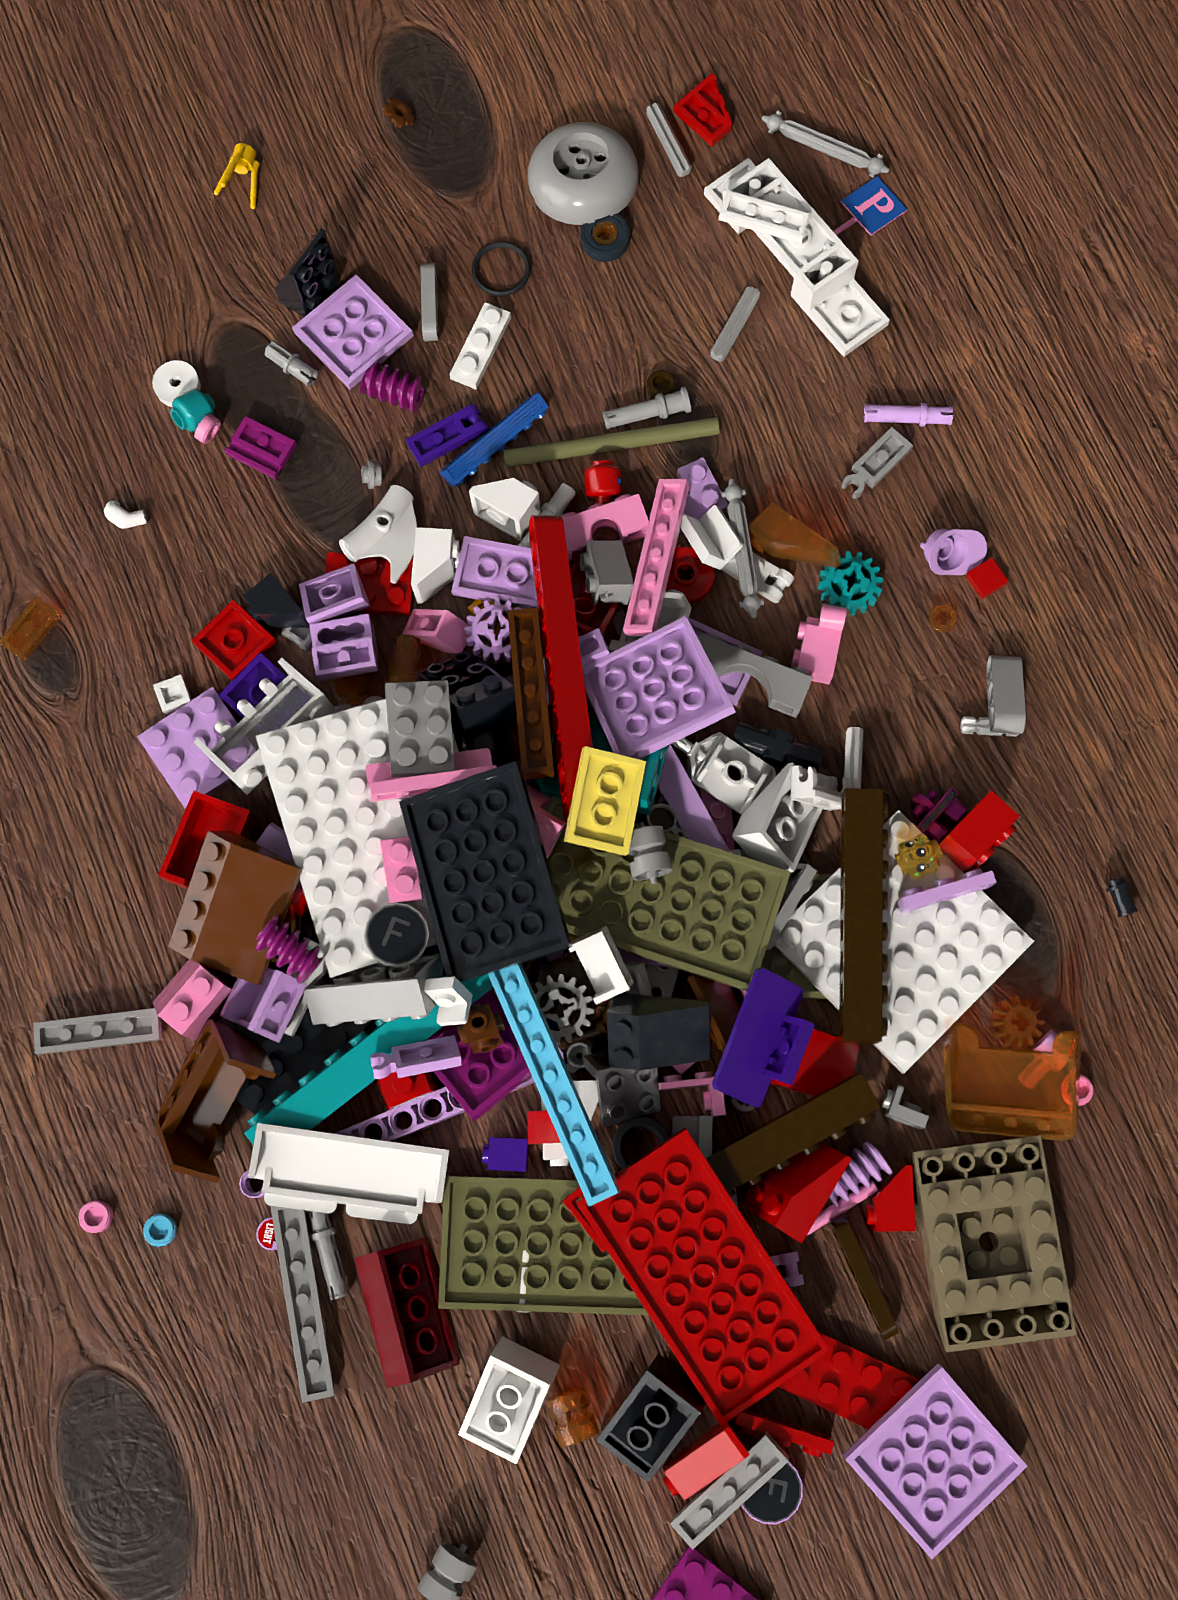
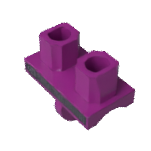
[911,787,967,844]

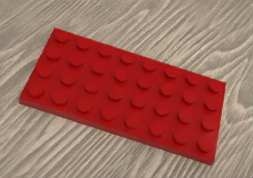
[576,1128,830,1426]

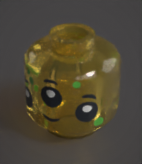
[894,834,944,880]

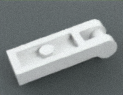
[721,552,794,603]

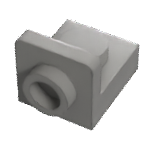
[882,1084,929,1130]

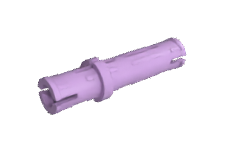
[864,403,953,427]

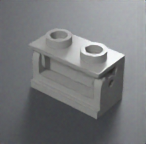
[580,541,634,605]

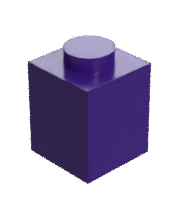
[482,1137,529,1172]

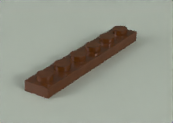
[507,607,554,780]

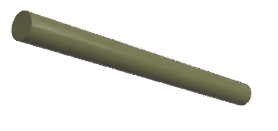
[503,417,720,468]

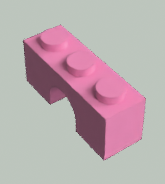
[562,494,649,562]

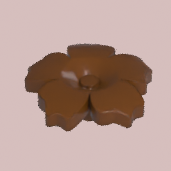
[382,97,415,128]

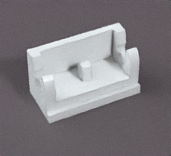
[791,765,851,811]

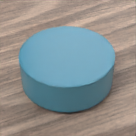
[143,1214,178,1247]

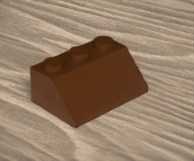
[685,974,743,1059]

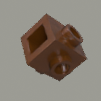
[457,1004,506,1054]

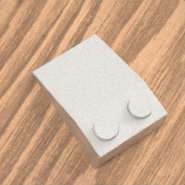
[732,763,822,873]
[458,1336,560,1464]

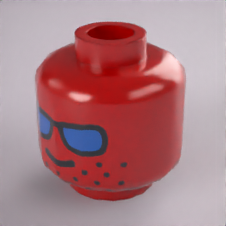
[584,460,622,504]

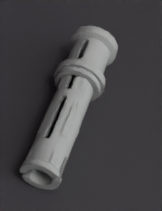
[602,387,691,430]

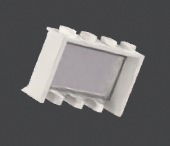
[194,658,335,794]

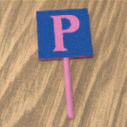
[833,176,907,236]

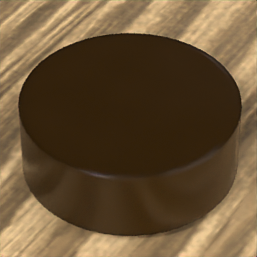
[647,370,675,399]

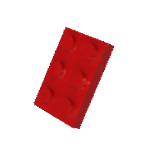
[325,552,414,616]

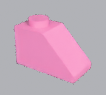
[402,609,470,653]

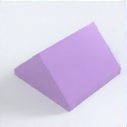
[299,563,371,624]

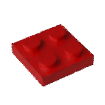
[191,600,276,681]

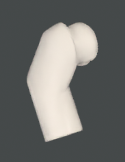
[104,501,148,529]

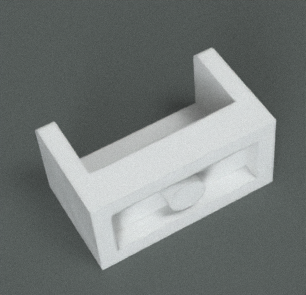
[569,926,634,1004]

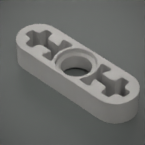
[420,263,439,341]

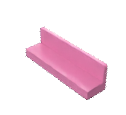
[366,748,497,802]

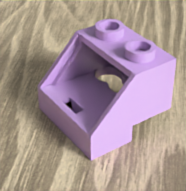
[309,614,378,682]

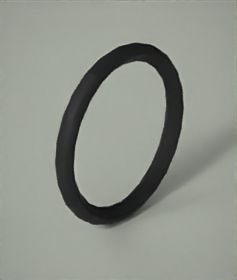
[472,242,531,296]

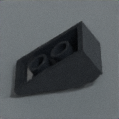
[607,993,711,1070]
[596,1353,706,1483]

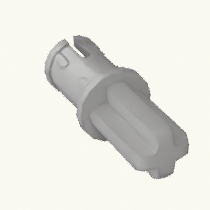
[265,342,319,387]

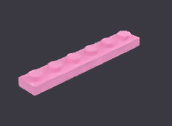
[623,479,690,636]

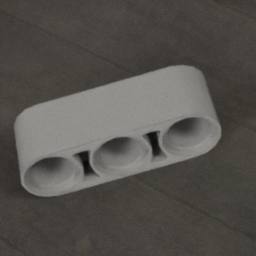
[986,655,1026,734]

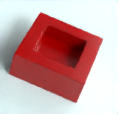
[965,558,1009,600]

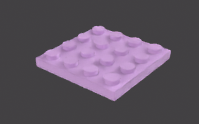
[582,616,736,759]
[842,1364,1027,1559]

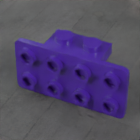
[712,968,815,1107]

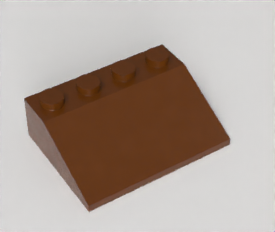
[168,831,303,985]

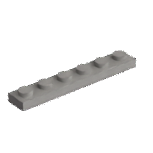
[270,1206,336,1403]

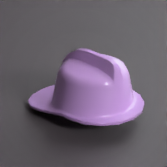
[920,528,987,575]

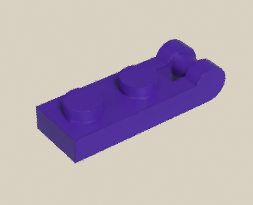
[406,404,491,468]

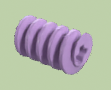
[829,1142,892,1207]

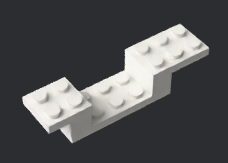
[704,158,890,357]

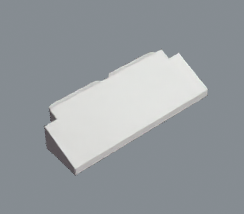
[248,1123,449,1224]

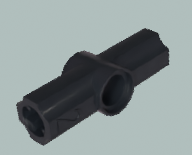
[732,720,825,772]

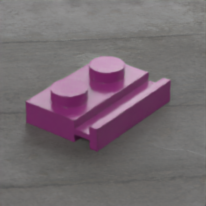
[224,416,297,480]

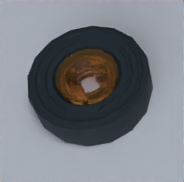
[580,213,630,262]

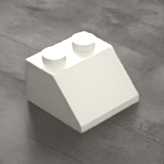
[469,478,541,542]
[411,527,460,604]

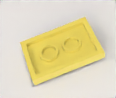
[564,746,646,856]

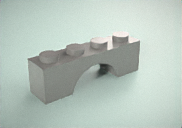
[698,633,813,718]

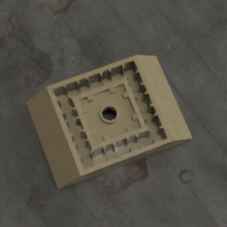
[912,1135,1077,1352]

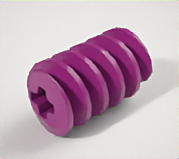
[360,360,424,413]
[255,914,327,984]

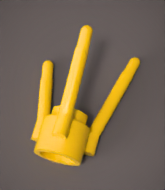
[214,143,260,209]

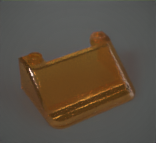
[943,1023,1081,1141]

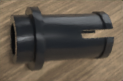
[1105,876,1138,917]

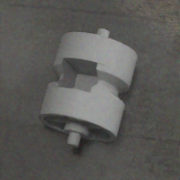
[629,822,673,885]
[417,1542,478,1600]

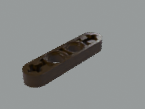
[829,1215,899,1340]

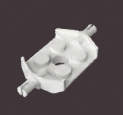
[672,732,776,819]

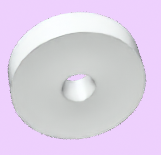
[152,360,201,407]

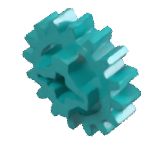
[817,551,883,616]

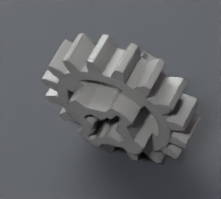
[534,974,594,1045]

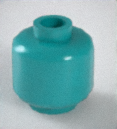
[170,388,215,432]

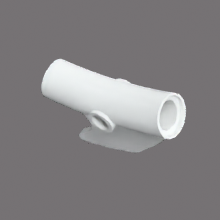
[339,485,417,584]

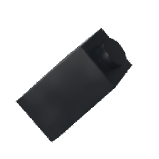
[243,573,310,628]

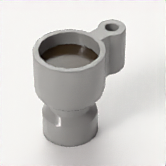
[643,803,686,838]

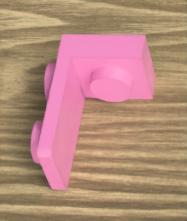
[658,1071,726,1117]

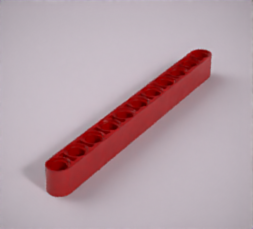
[529,515,593,823]

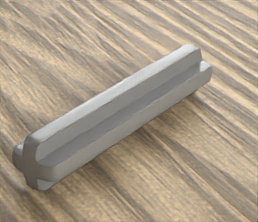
[646,103,692,177]
[710,286,760,362]

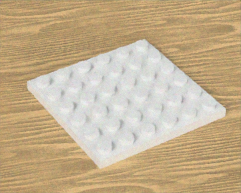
[774,810,1034,1074]

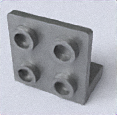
[583,1049,661,1127]

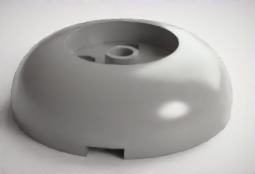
[527,122,639,225]

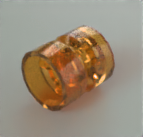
[545,1386,600,1448]

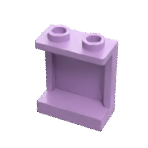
[220,968,307,1043]

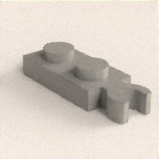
[841,427,913,499]

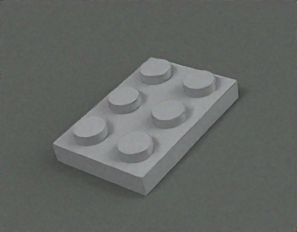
[385,680,455,777]

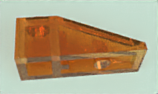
[748,502,841,568]

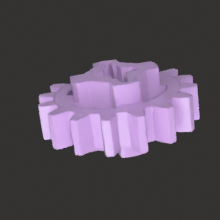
[464,598,521,664]

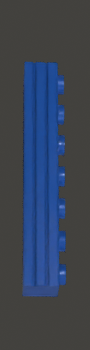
[439,393,549,487]

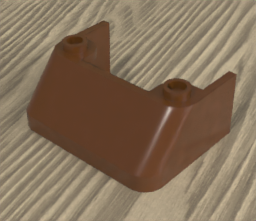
[156,1020,276,1183]

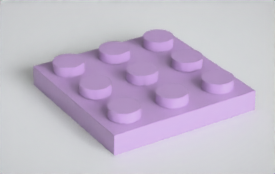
[292,275,414,390]
[137,687,256,809]

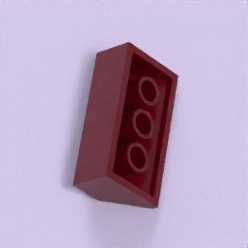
[354,1237,460,1388]

